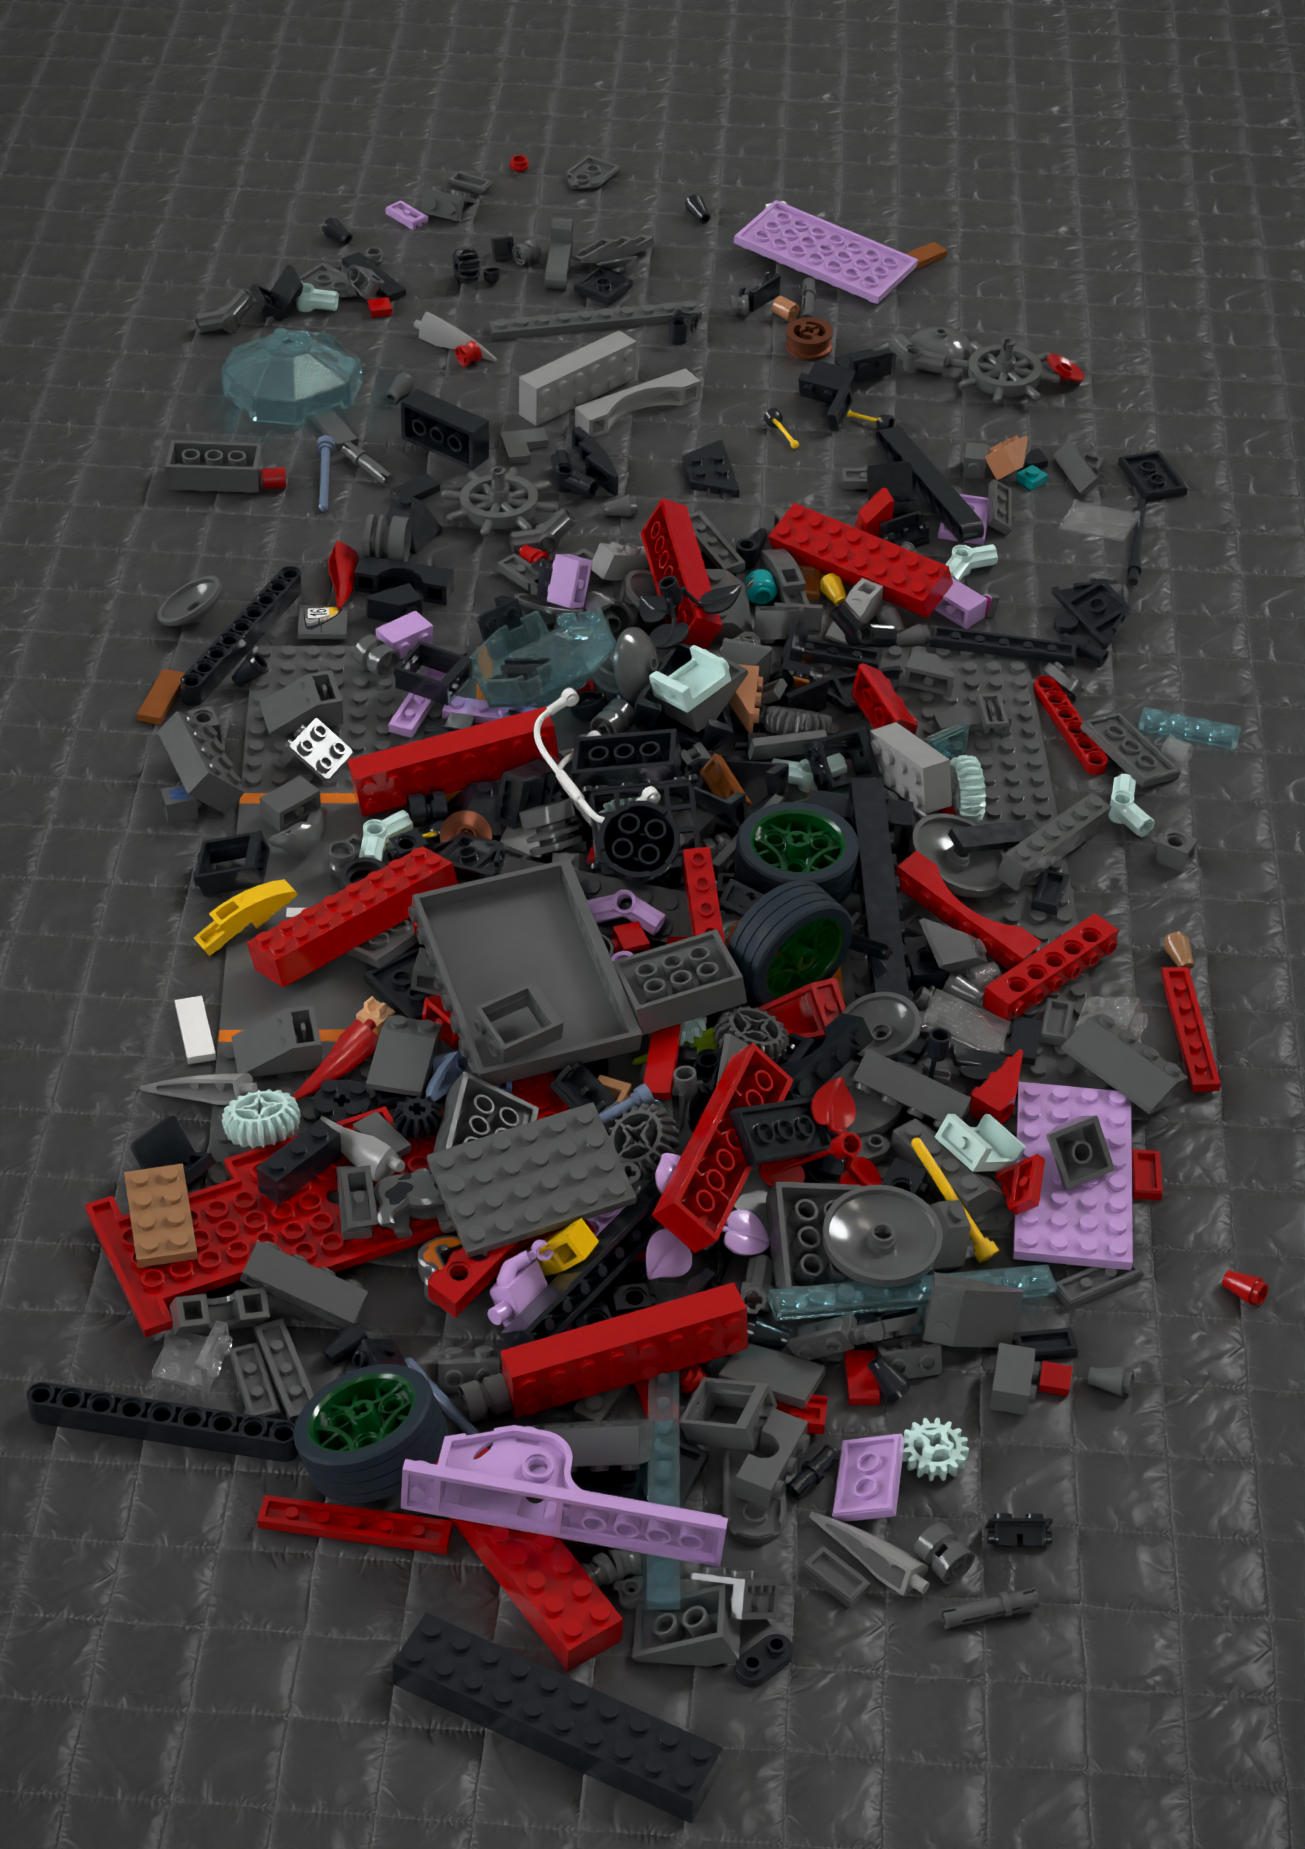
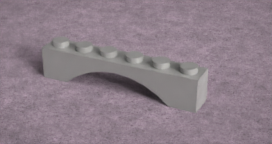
[575,368,700,437]

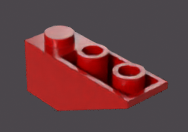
[969,1049,1023,1125]

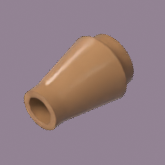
[1164,932,1195,971]

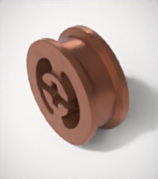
[785,317,833,360]

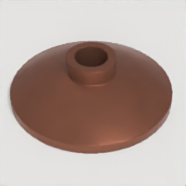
[440,811,492,842]

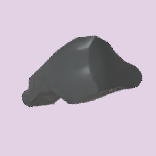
[269,806,328,858]

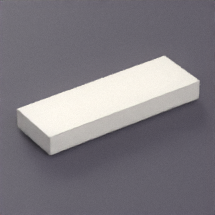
[175,996,216,1065]

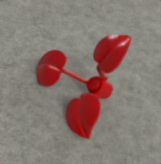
[759,1077,882,1187]

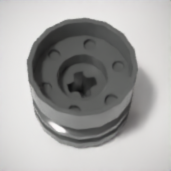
[362,514,411,562]
[519,798,583,856]

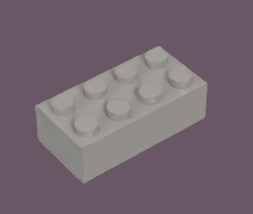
[870,722,952,814]

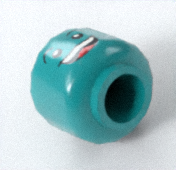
[745,569,777,605]

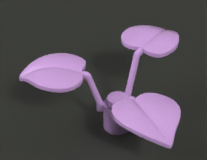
[646,1153,770,1280]

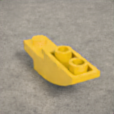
[194,879,298,957]

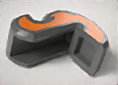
[418,1235,463,1306]

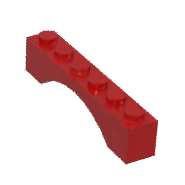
[894,850,1042,970]

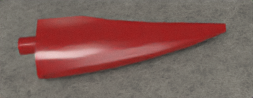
[328,541,359,609]
[292,1019,379,1101]

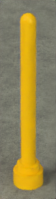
[911,1138,999,1263]

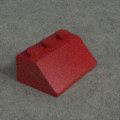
[851,664,918,735]

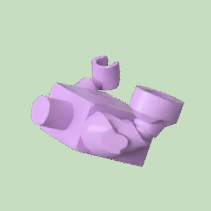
[488,1240,574,1333]

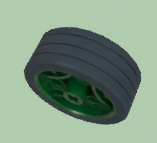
[734,802,859,904]
[728,880,853,1005]
[293,1364,448,1503]

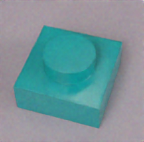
[1016,465,1048,490]

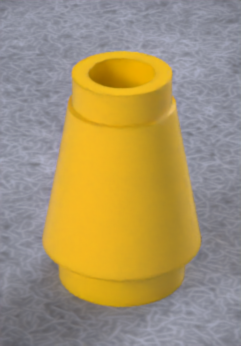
[820,573,847,606]

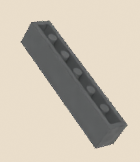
[996,793,1111,891]

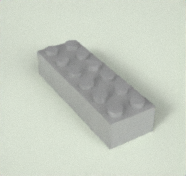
[519,330,637,426]

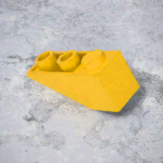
[520,1218,599,1276]

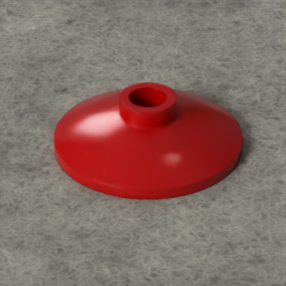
[1046,353,1085,382]

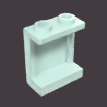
[649,645,731,713]
[935,1114,1026,1172]

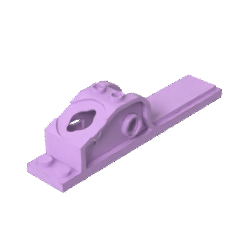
[401,1425,728,1567]

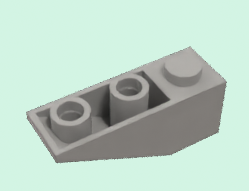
[591,542,650,581]
[825,578,883,645]

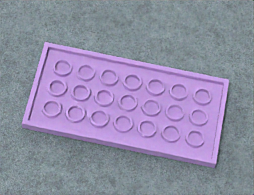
[733,200,918,304]
[1013,1082,1133,1270]

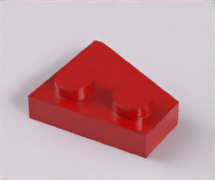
[995,1154,1045,1215]

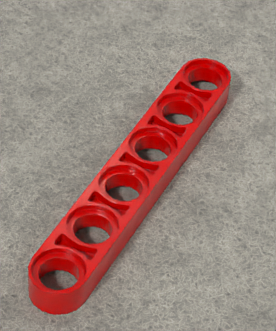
[1034,675,1108,775]

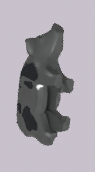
[373,1168,456,1239]

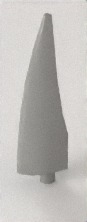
[414,312,497,362]
[140,1073,257,1105]
[320,1116,405,1182]
[810,1512,930,1596]

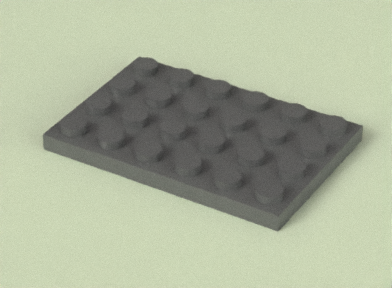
[427,1102,637,1258]

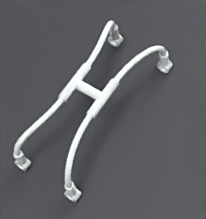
[534,688,685,847]

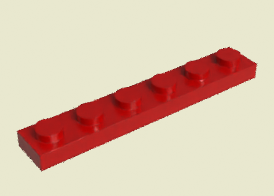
[1161,967,1221,1092]
[257,1495,453,1555]

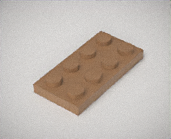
[124,1164,198,1268]

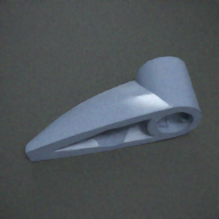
[426,1050,469,1102]

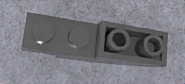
[760,548,810,604]

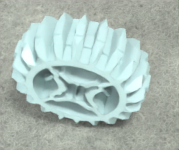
[950,755,986,823]
[222,1089,301,1149]

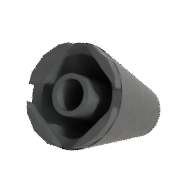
[584,591,635,645]

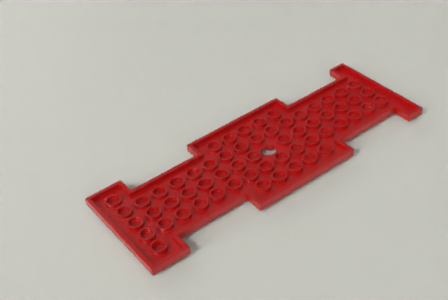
[85,1072,571,1338]

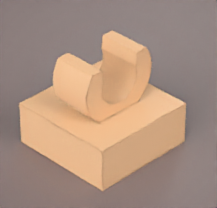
[356,996,395,1034]

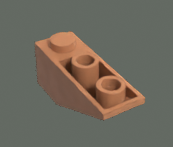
[984,435,1028,480]
[729,664,763,733]

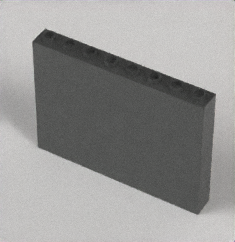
[408,859,642,1086]

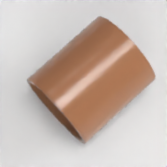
[772,296,800,322]

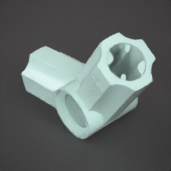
[295,281,339,312]
[945,544,998,582]
[772,753,847,793]
[1108,774,1155,838]
[359,810,413,862]

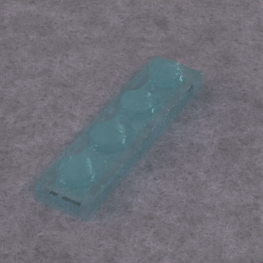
[1138,707,1241,749]

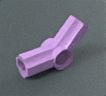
[587,890,666,936]

